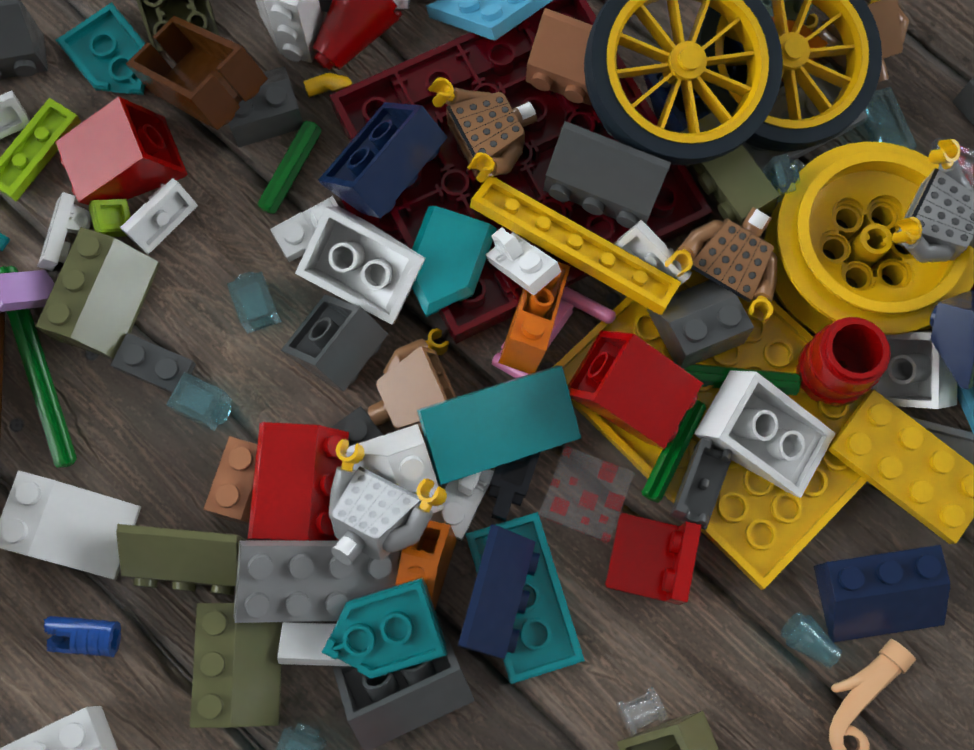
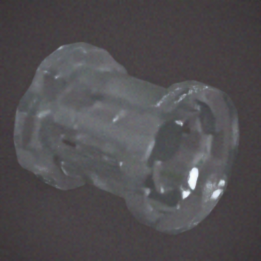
[616,687,668,737]

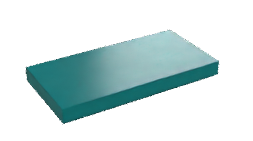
[417,366,581,485]
[465,512,585,684]

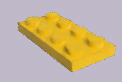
[827,389,974,544]

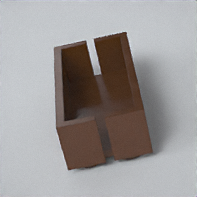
[126,16,268,130]

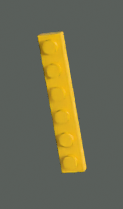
[470,176,681,315]

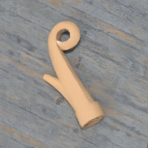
[829,639,916,750]

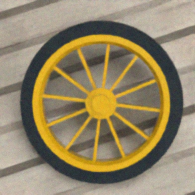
[584,0,783,165]
[695,0,882,152]

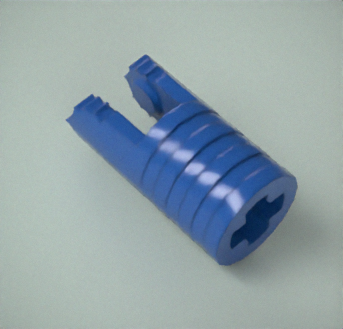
[44,616,121,657]

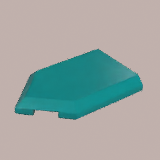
[56,2,146,95]
[412,206,497,317]
[321,577,448,679]

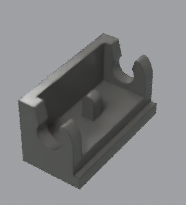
[669,438,732,530]

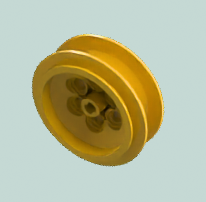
[764,142,974,335]

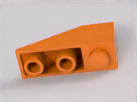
[498,261,570,374]
[395,520,457,609]

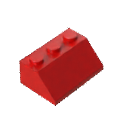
[247,422,349,541]

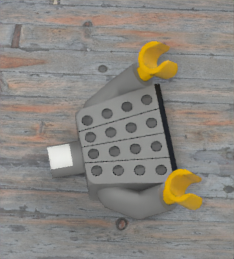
[892,139,974,263]
[329,439,447,565]

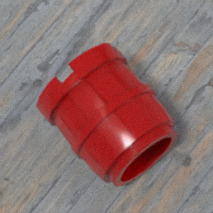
[796,317,891,407]

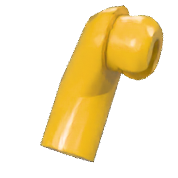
[303,73,353,98]

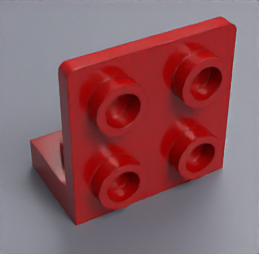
[605,513,702,605]

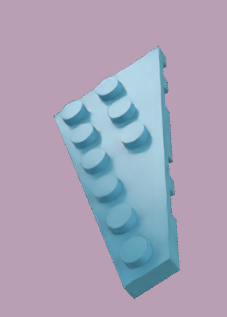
[426,0,553,41]

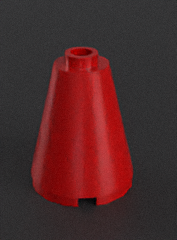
[312,0,403,71]

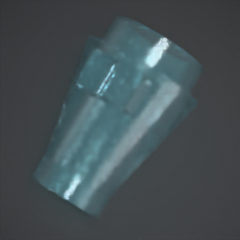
[781,612,842,668]

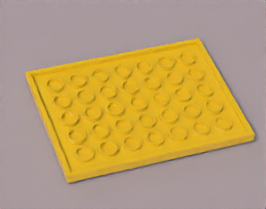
[553,249,871,590]

